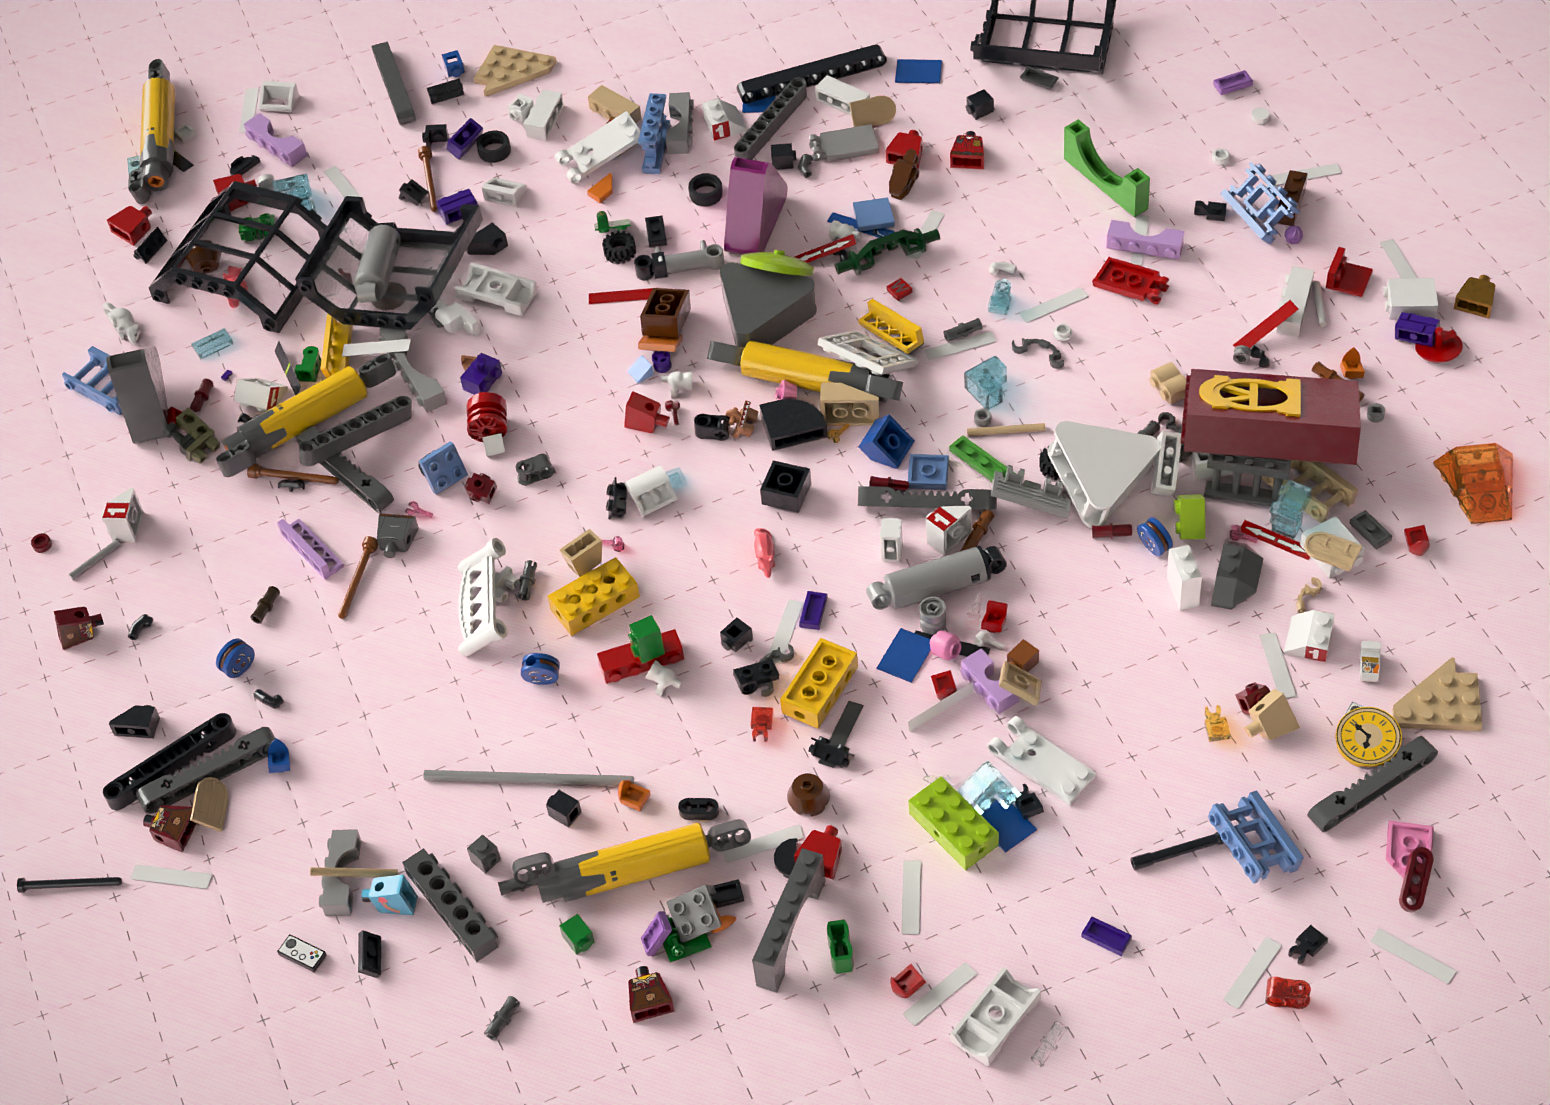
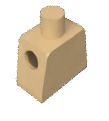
[559,529,602,577]
[1244,689,1300,740]

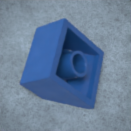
[858,414,915,469]

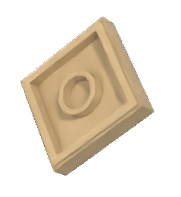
[999,661,1042,706]

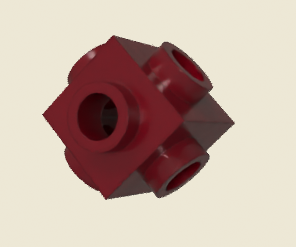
[465,473,497,504]
[1235,682,1270,715]

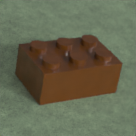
[640,288,691,338]

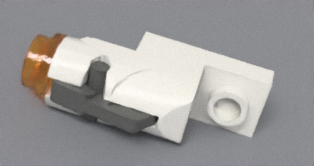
[428,298,481,337]

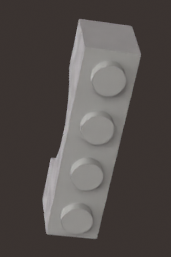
[666,92,694,154]
[319,829,362,916]

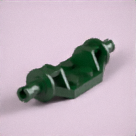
[834,228,940,275]

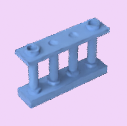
[62,346,122,415]

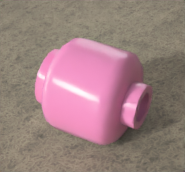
[930,630,962,660]

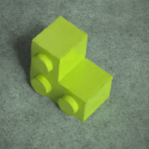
[1173,494,1205,539]

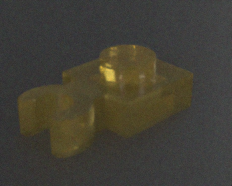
[1204,705,1231,742]

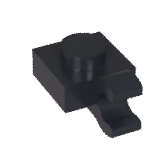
[1194,200,1227,221]

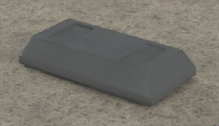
[1020,66,1059,90]

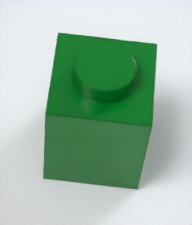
[559,914,595,955]

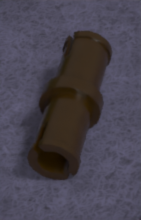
[250,586,280,624]

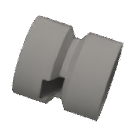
[919,597,946,635]

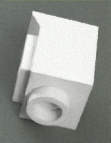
[507,93,534,124]

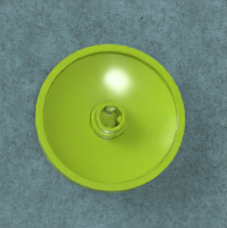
[740,249,814,276]

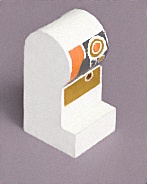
[1359,640,1381,682]

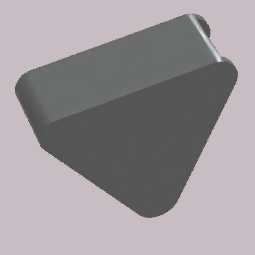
[720,262,817,348]
[106,346,168,444]

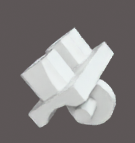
[495,566,520,604]

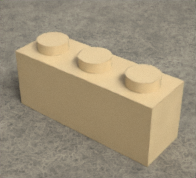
[588,85,642,124]

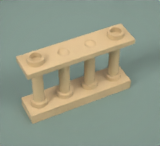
[1262,460,1358,523]

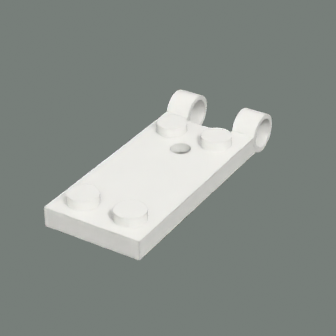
[554,111,640,184]
[987,716,1097,806]

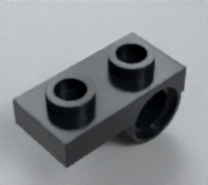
[733,659,780,695]

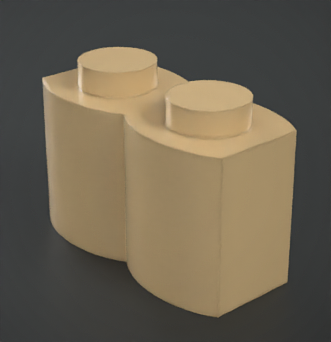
[1149,362,1186,404]

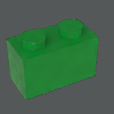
[628,615,665,664]

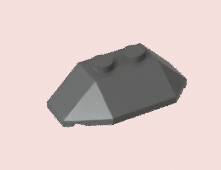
[1211,540,1264,610]

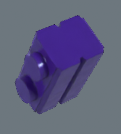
[446,118,484,160]
[436,188,478,225]
[1395,312,1440,347]

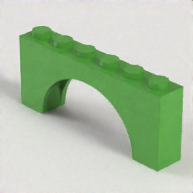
[1064,119,1150,218]

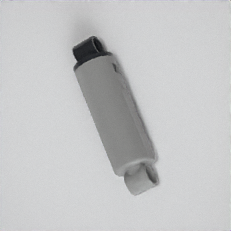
[354,222,401,303]
[866,546,1007,610]

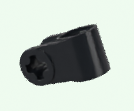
[694,413,731,441]

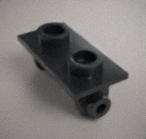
[427,78,464,104]
[133,227,168,264]
[606,477,627,519]
[808,736,855,768]

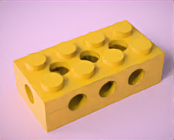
[547,557,640,636]
[780,638,858,729]

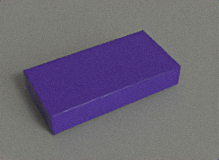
[799,591,828,630]
[1081,916,1132,957]

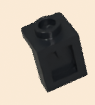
[422,124,449,148]
[398,179,429,206]

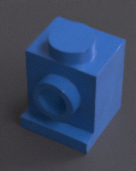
[441,50,465,77]

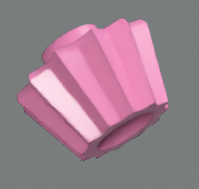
[775,380,797,400]

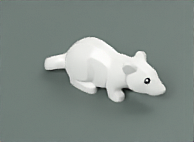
[102,302,141,344]

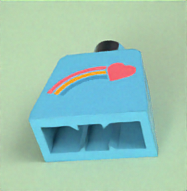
[361,875,418,915]

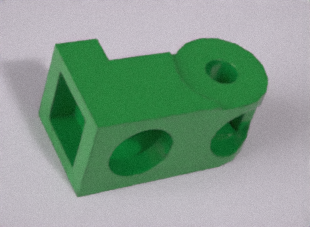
[295,346,321,382]

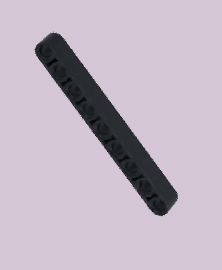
[736,44,887,104]

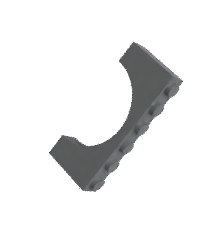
[752,848,826,993]

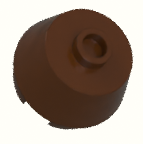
[186,240,222,274]
[787,773,830,817]

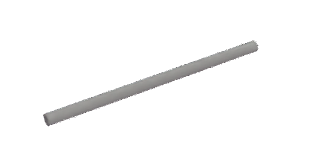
[423,770,634,786]

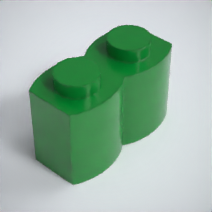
[827,919,854,974]

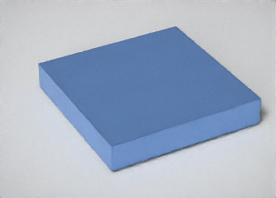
[853,197,895,232]
[908,454,949,490]

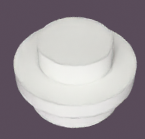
[1053,323,1072,341]

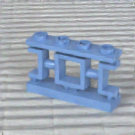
[638,93,671,174]
[1220,162,1301,245]
[1208,790,1304,884]

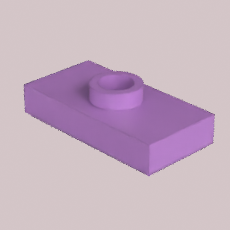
[1213,70,1253,95]
[641,911,672,956]

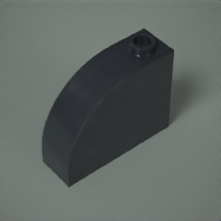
[759,399,828,451]

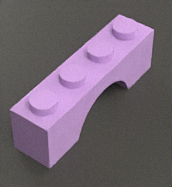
[244,113,308,167]
[1106,220,1185,260]

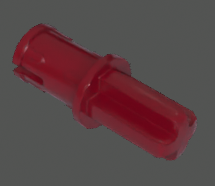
[190,378,214,413]
[869,476,909,492]
[1092,523,1133,539]

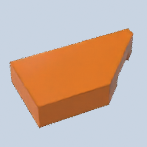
[587,173,613,203]

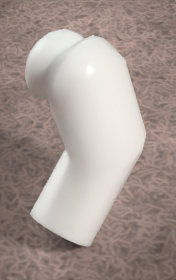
[989,261,1017,275]

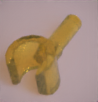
[827,423,850,443]

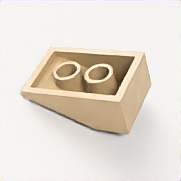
[820,382,880,426]

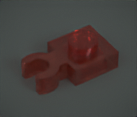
[750,707,774,742]

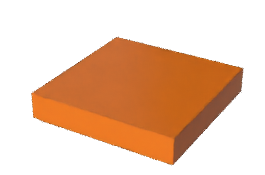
[638,334,683,352]

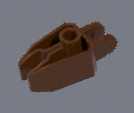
[889,149,920,200]

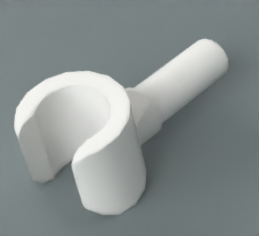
[974,631,1004,649]

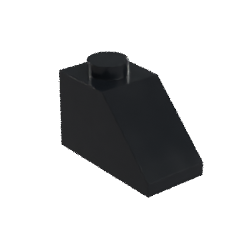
[466,222,508,255]
[109,705,160,739]

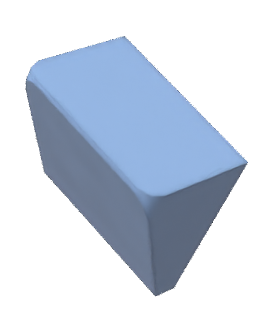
[628,355,654,383]

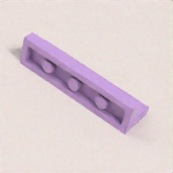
[277,519,344,580]

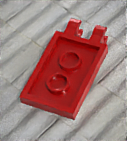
[1092,257,1169,304]

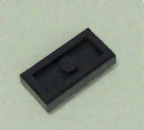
[645,215,667,248]
[358,930,381,978]

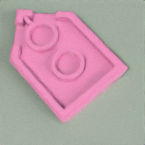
[1386,820,1434,878]

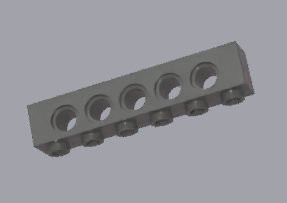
[402,848,499,962]

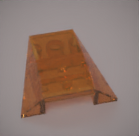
[1433,443,1513,524]

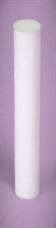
[1312,280,1327,327]

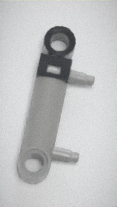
[634,240,724,281]

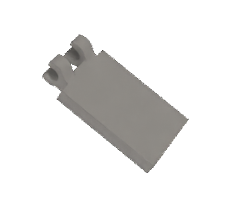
[809,124,879,162]

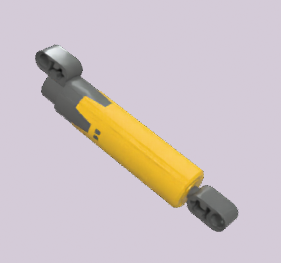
[128,59,175,204]
[707,340,904,403]
[216,354,397,477]
[512,819,751,903]

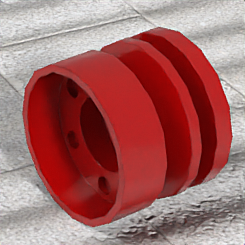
[466,392,507,442]

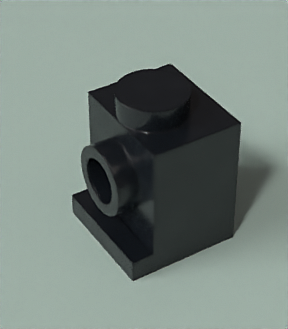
[720,617,753,652]

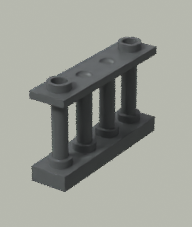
[1204,453,1292,509]

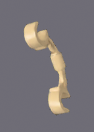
[1296,577,1322,614]

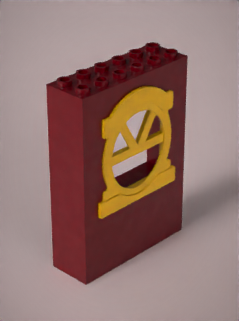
[1180,369,1361,465]

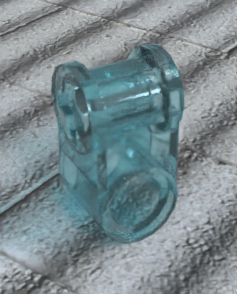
[988,279,1012,315]

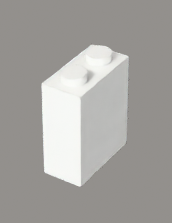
[1383,278,1438,319]
[1300,516,1365,578]
[1167,545,1202,611]

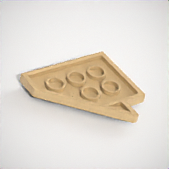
[474,45,557,96]
[1392,657,1482,731]

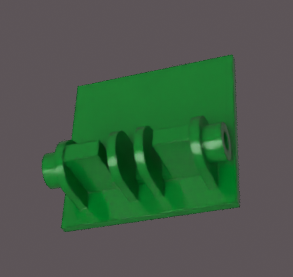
[594,211,631,233]
[238,213,275,242]
[663,915,712,963]

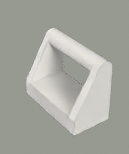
[258,80,299,113]
[481,178,527,207]

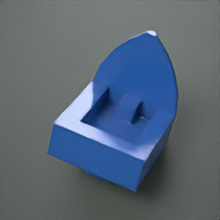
[268,738,290,773]

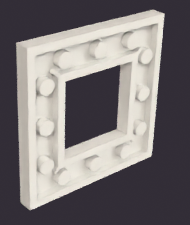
[817,330,919,376]

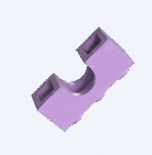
[960,648,1019,714]

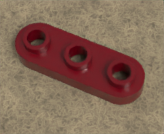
[1399,847,1434,913]

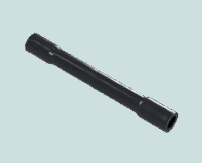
[1130,832,1224,870]

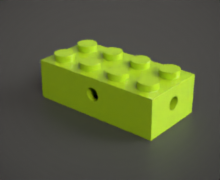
[908,776,999,871]

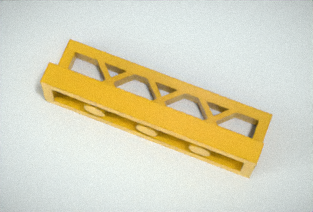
[858,298,924,354]
[320,314,353,378]

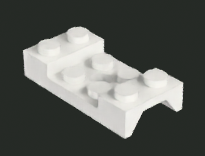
[454,263,538,316]
[950,967,1041,1066]

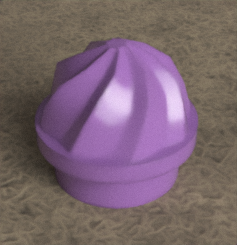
[1284,225,1303,244]

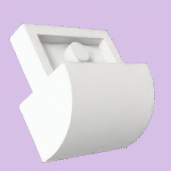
[624,465,678,517]

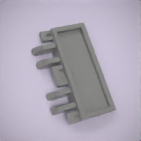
[991,465,1071,519]

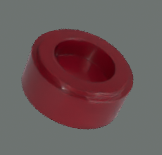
[31,533,52,553]

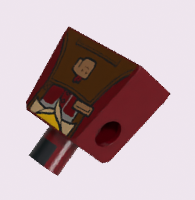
[53,606,104,650]
[143,805,197,852]
[628,966,675,1023]

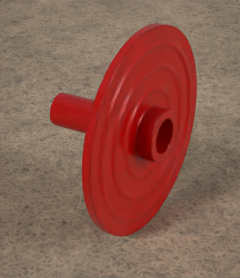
[1415,327,1463,363]

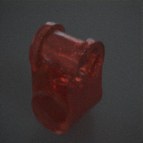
[1265,977,1311,1009]

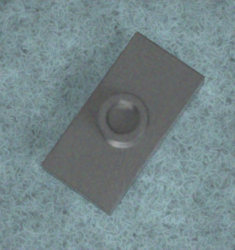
[1349,510,1393,549]

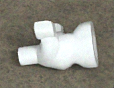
[829,220,861,249]
[661,371,692,398]
[645,660,682,696]

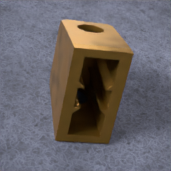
[1453,275,1496,319]

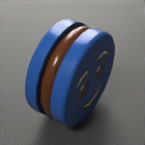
[1137,517,1173,557]
[216,638,255,678]
[520,653,560,685]

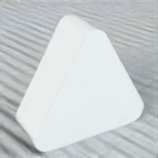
[1048,421,1160,528]

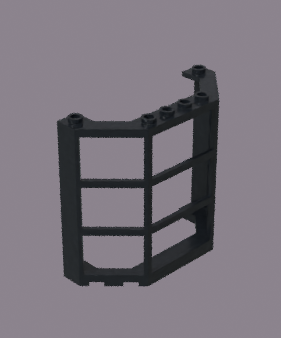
[970,0,1117,74]
[148,181,339,333]

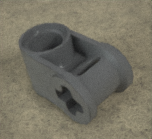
[516,453,555,486]

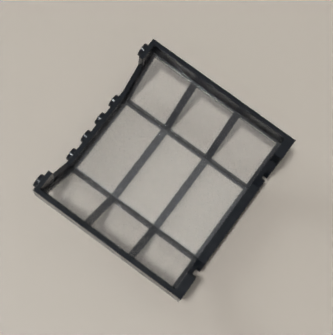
[295,196,483,330]

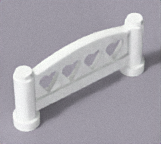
[457,538,508,656]

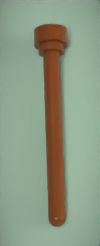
[418,146,438,212]
[247,463,339,484]
[338,536,379,619]

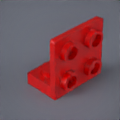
[1326,247,1373,297]

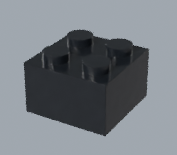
[760,460,812,513]

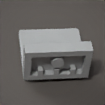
[666,885,722,943]

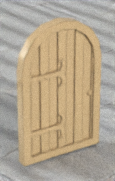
[849,95,896,127]
[1304,532,1362,572]
[190,777,228,832]

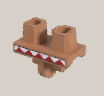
[725,400,759,439]

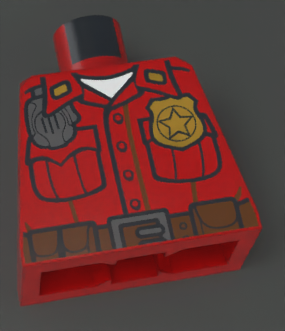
[950,131,984,169]

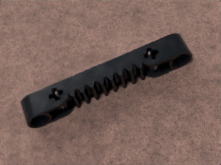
[102,713,237,811]

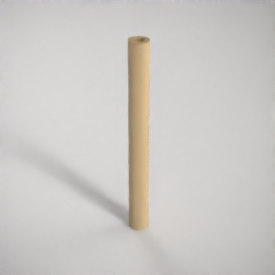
[967,423,1046,436]
[310,867,398,877]

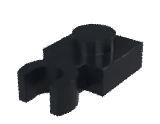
[1012,783,1044,820]
[1288,925,1328,965]

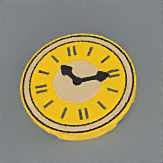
[1335,707,1402,767]

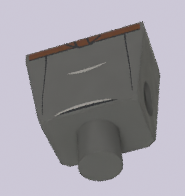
[377,513,419,558]

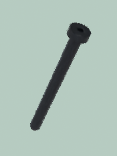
[17,877,122,893]

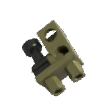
[163,407,220,464]

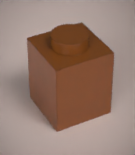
[1007,639,1039,672]

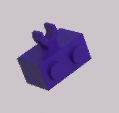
[460,353,503,395]

